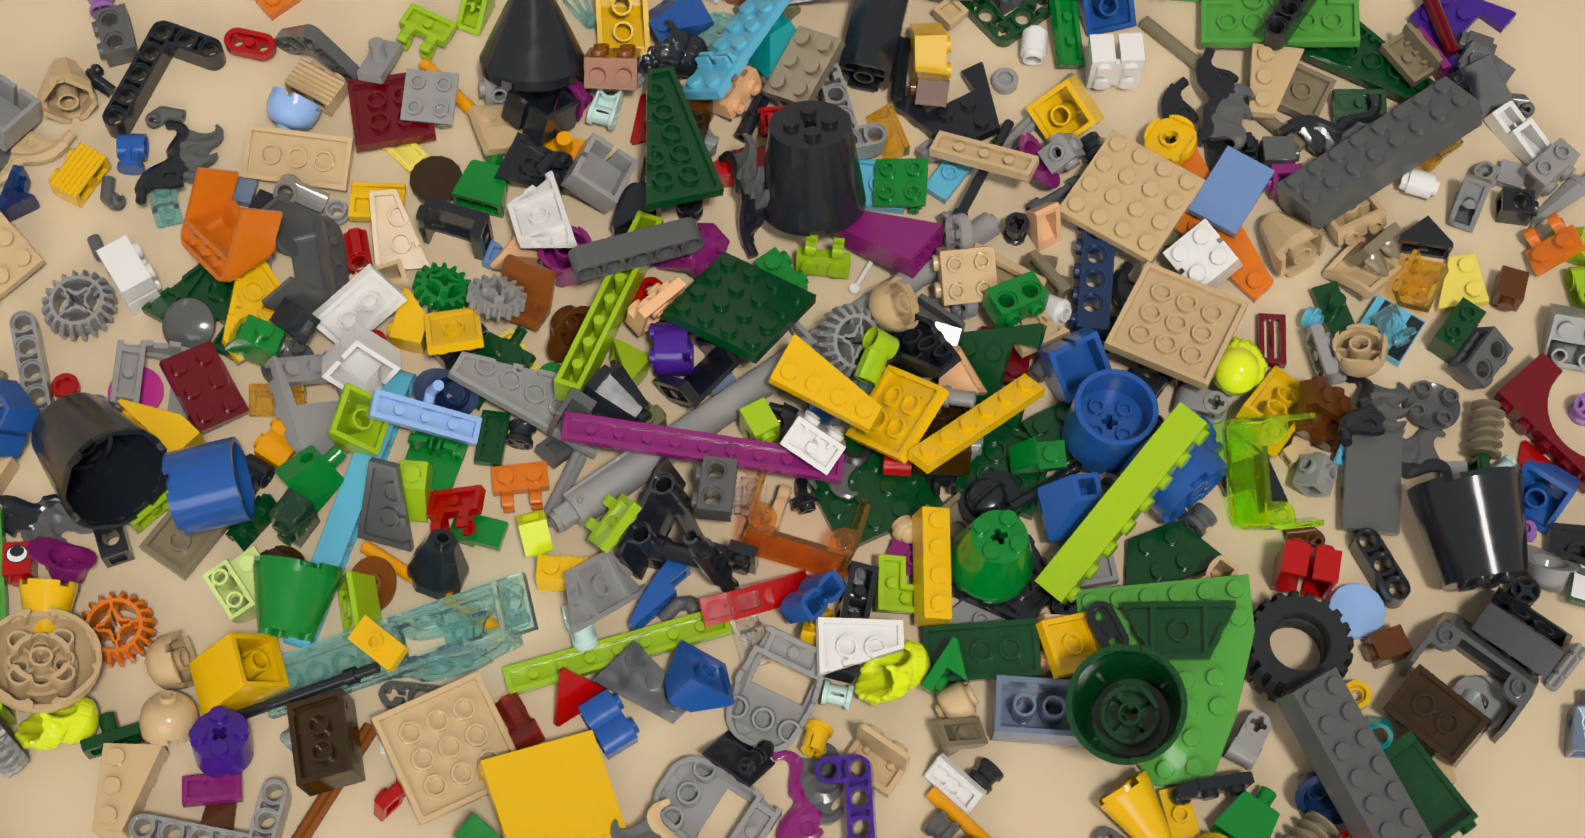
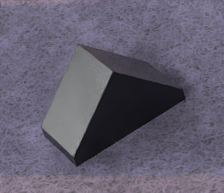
[1397,216,1454,260]

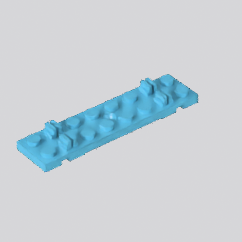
[683,0,791,100]

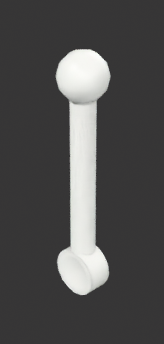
[849,259,874,295]

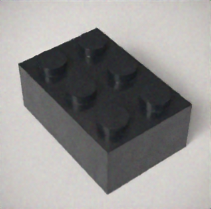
[1471,587,1573,679]

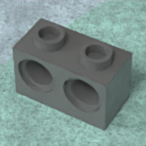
[91,3,138,68]
[1448,326,1513,389]
[692,455,738,522]

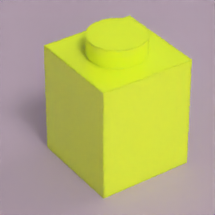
[516,509,553,557]

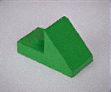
[1009,437,1067,475]
[921,637,970,696]

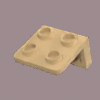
[932,246,997,306]
[845,723,910,798]

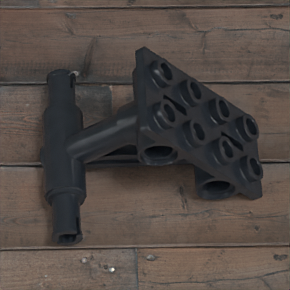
[617,457,739,592]

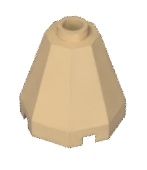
[38,57,98,124]
[1260,211,1326,278]

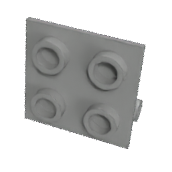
[400,69,459,128]

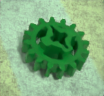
[412,262,471,312]

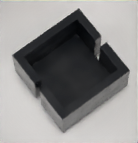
[501,88,581,145]

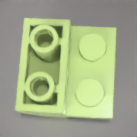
[202,545,261,623]

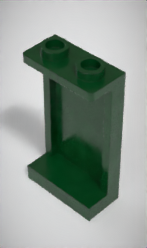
[1383,730,1479,838]

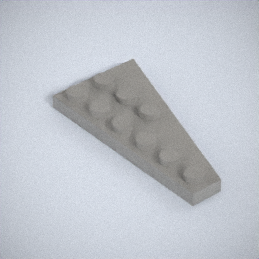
[447,351,601,459]

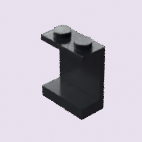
[653,336,740,408]

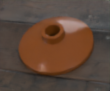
[352,556,397,610]

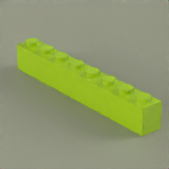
[554,210,663,401]
[1035,402,1210,605]

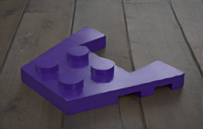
[1407,0,1517,73]

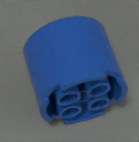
[1061,369,1159,474]
[1120,433,1229,524]
[162,437,256,536]

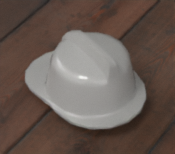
[1527,544,1579,593]

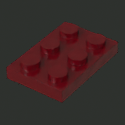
[159,340,250,435]

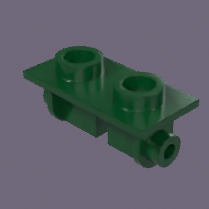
[225,493,283,551]

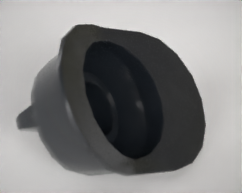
[959,470,1021,522]

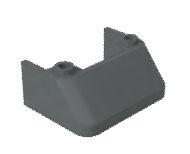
[262,195,350,313]
[1399,612,1539,744]

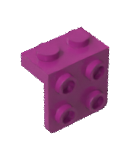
[654,222,730,279]

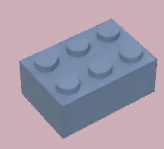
[992,675,1080,747]

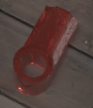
[495,692,546,750]

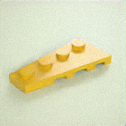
[768,334,882,433]

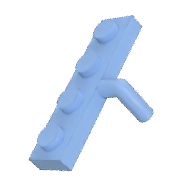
[367,380,482,446]

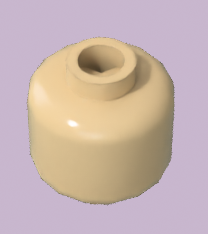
[934,681,979,719]

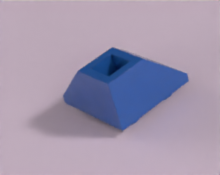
[1036,472,1104,543]

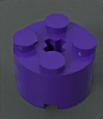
[649,322,694,377]
[189,706,254,778]

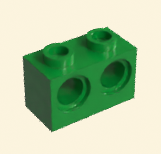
[982,270,1049,328]

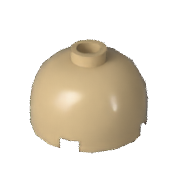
[868,276,919,333]
[1332,323,1388,378]
[144,630,197,690]
[139,690,199,746]

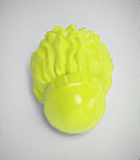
[1211,336,1268,396]
[854,640,931,707]
[14,697,99,750]

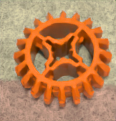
[81,591,157,668]

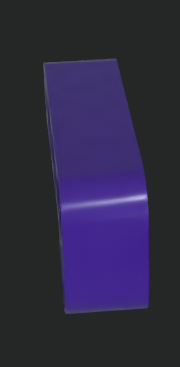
[815,755,877,838]

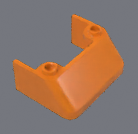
[181,167,283,282]

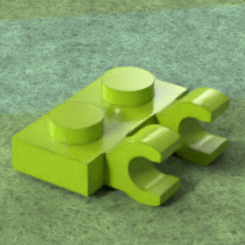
[396,3,458,61]
[795,235,851,279]
[584,493,642,553]

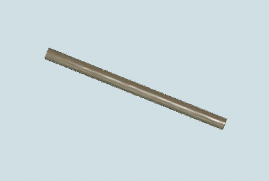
[1140,16,1306,152]

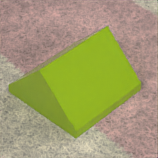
[327,382,389,457]
[337,571,383,643]

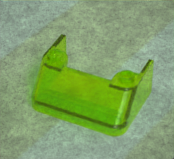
[1222,411,1325,530]

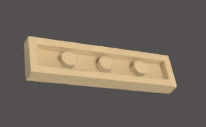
[929,130,1039,182]

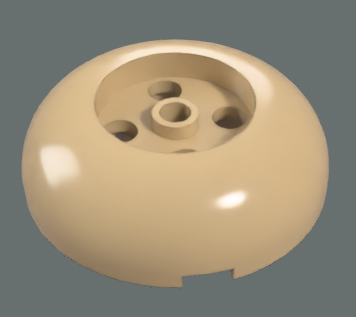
[0,608,102,714]

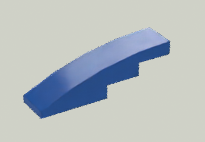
[629,543,691,631]

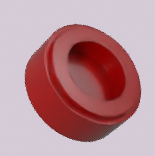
[51,373,81,399]

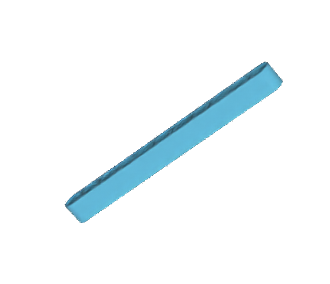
[283,370,417,651]

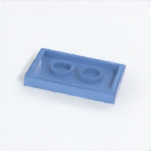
[1187,146,1275,238]

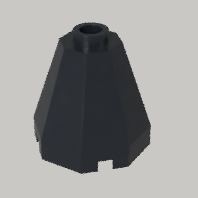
[584,359,651,423]
[407,529,470,599]

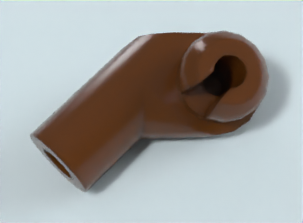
[1283,523,1325,548]

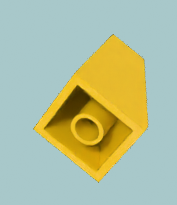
[189,633,290,715]

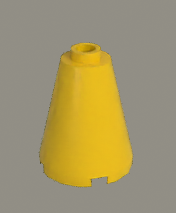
[19,578,79,634]
[1096,769,1172,838]

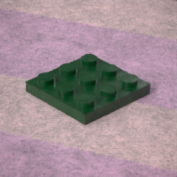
[952,425,1048,520]

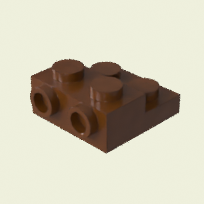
[1295,376,1351,453]

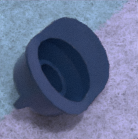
[413,368,480,414]
[1294,770,1344,824]

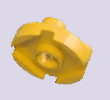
[1144,115,1198,166]

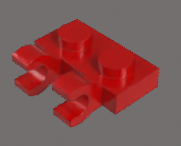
[426,485,486,537]

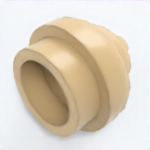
[891,515,913,544]

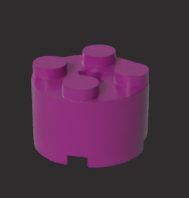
[538,226,592,288]

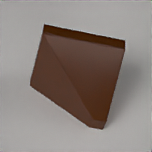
[201,803,237,831]

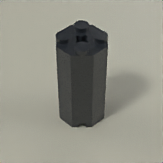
[839,0,909,93]

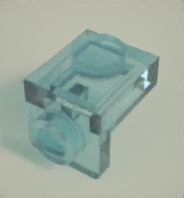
[150,189,184,229]
[1369,304,1417,348]

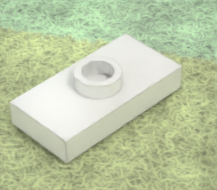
[924,753,987,815]

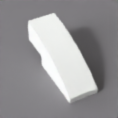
[1483,100,1552,165]

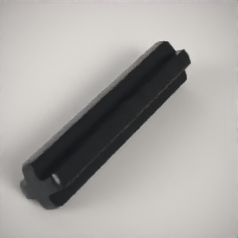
[891,36,911,103]

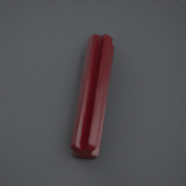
[1423,0,1459,56]

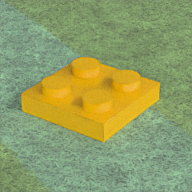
[424,307,484,356]
[1035,612,1101,679]

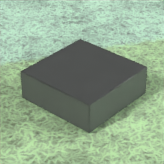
[534,436,575,469]

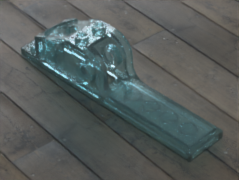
[265,572,538,719]

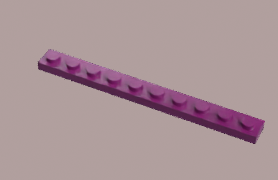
[560,411,845,484]

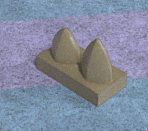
[1349,222,1402,277]
[1021,249,1072,299]

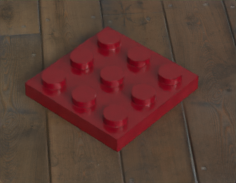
[347,69,437,152]

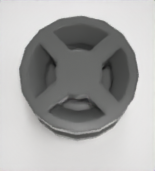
[1181,502,1217,538]
[924,810,961,838]

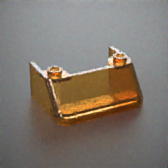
[737,467,871,576]

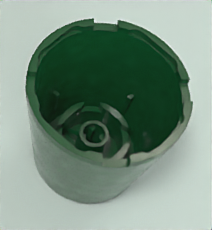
[1065,644,1188,765]

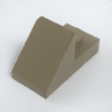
[934,716,988,757]

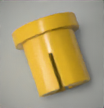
[800,719,834,758]

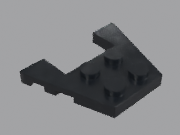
[893,62,1000,141]
[951,516,1053,620]

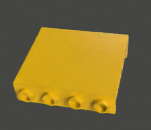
[477,730,626,838]

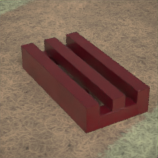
[1257,313,1287,368]

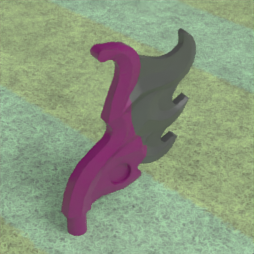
[772,743,844,838]

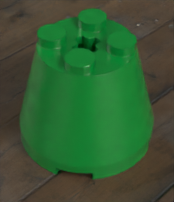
[951,510,1034,604]
[253,555,342,642]

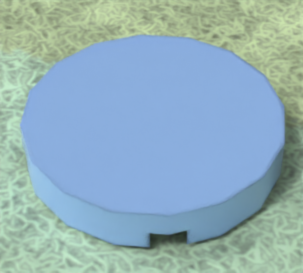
[1328,583,1386,640]

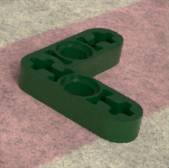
[960,0,1051,48]

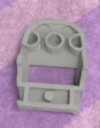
[109,340,227,421]
[264,351,349,455]
[726,625,826,752]
[654,756,783,838]

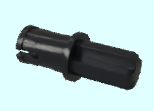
[734,93,769,143]

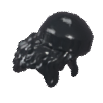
[639,19,708,77]

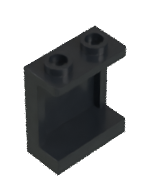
[416,196,494,261]

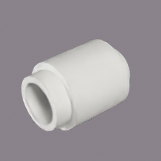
[1021,25,1048,66]
[1398,168,1440,199]
[1044,294,1072,326]

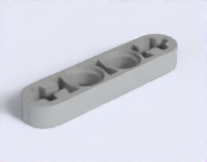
[945,213,978,320]

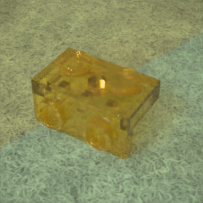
[1392,249,1449,313]

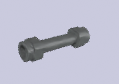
[1025,175,1081,211]

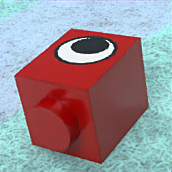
[2,541,38,587]

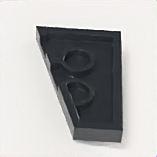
[494,132,576,196]

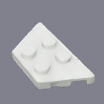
[507,171,578,248]

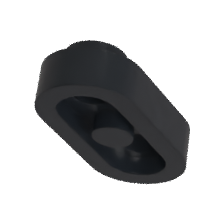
[1086,601,1129,649]

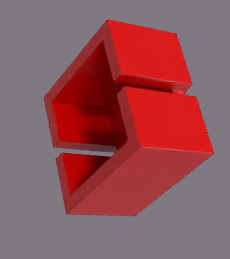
[1270,538,1343,601]

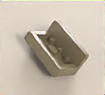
[1379,22,1442,88]

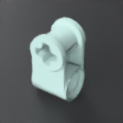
[586,89,624,131]
[561,604,598,651]

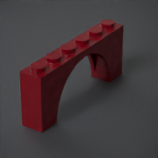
[1492,352,1585,494]

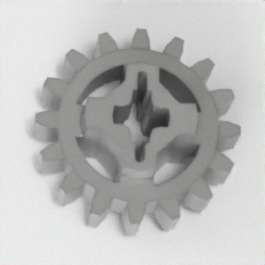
[466,274,527,321]

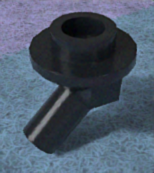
[792,478,820,515]

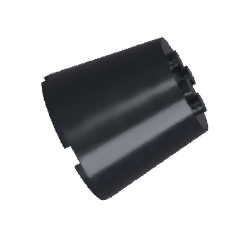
[762,100,866,237]
[31,392,169,530]
[1407,466,1529,592]

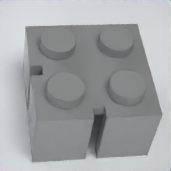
[0,74,41,152]
[560,132,639,214]

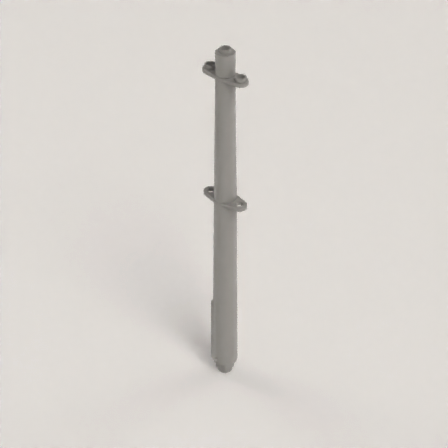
[547,211,1000,533]

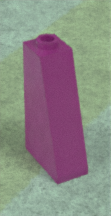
[834,211,945,278]

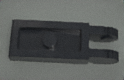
[1169,771,1255,806]

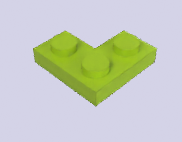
[875,554,914,615]

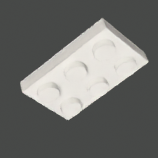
[312,263,408,343]

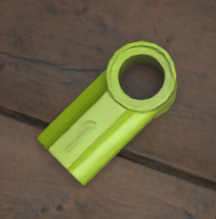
[854,326,899,386]

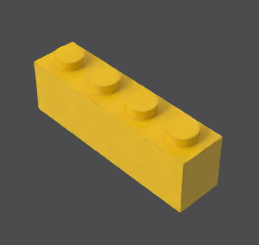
[912,506,952,626]

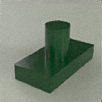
[1309,281,1355,338]
[80,712,145,760]

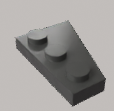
[357,457,414,552]

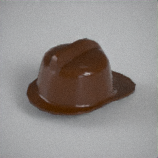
[547,305,590,363]

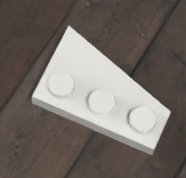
[816,617,904,677]

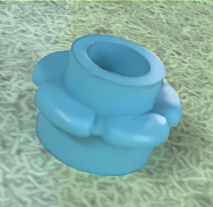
[1300,307,1324,331]

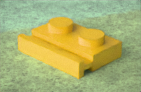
[348,182,407,222]

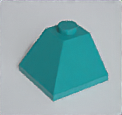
[747,14,796,80]

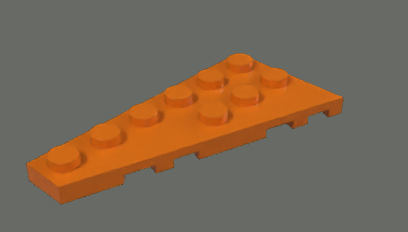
[1174,148,1274,303]

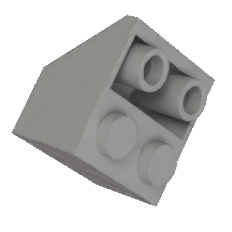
[1541,303,1585,372]

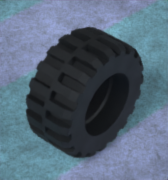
[1245,591,1354,703]

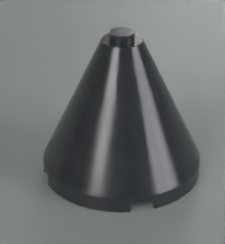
[479,0,585,92]

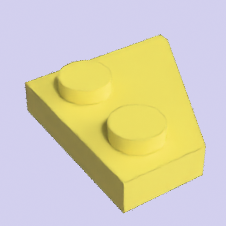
[1436,253,1489,313]

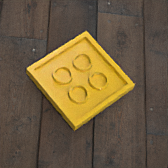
[845,365,950,464]

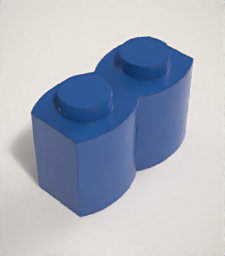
[779,570,846,624]
[577,689,640,760]

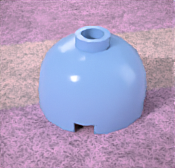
[267,86,322,131]

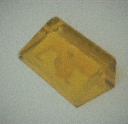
[866,103,910,159]
[249,383,307,417]

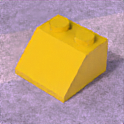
[1026,75,1105,140]

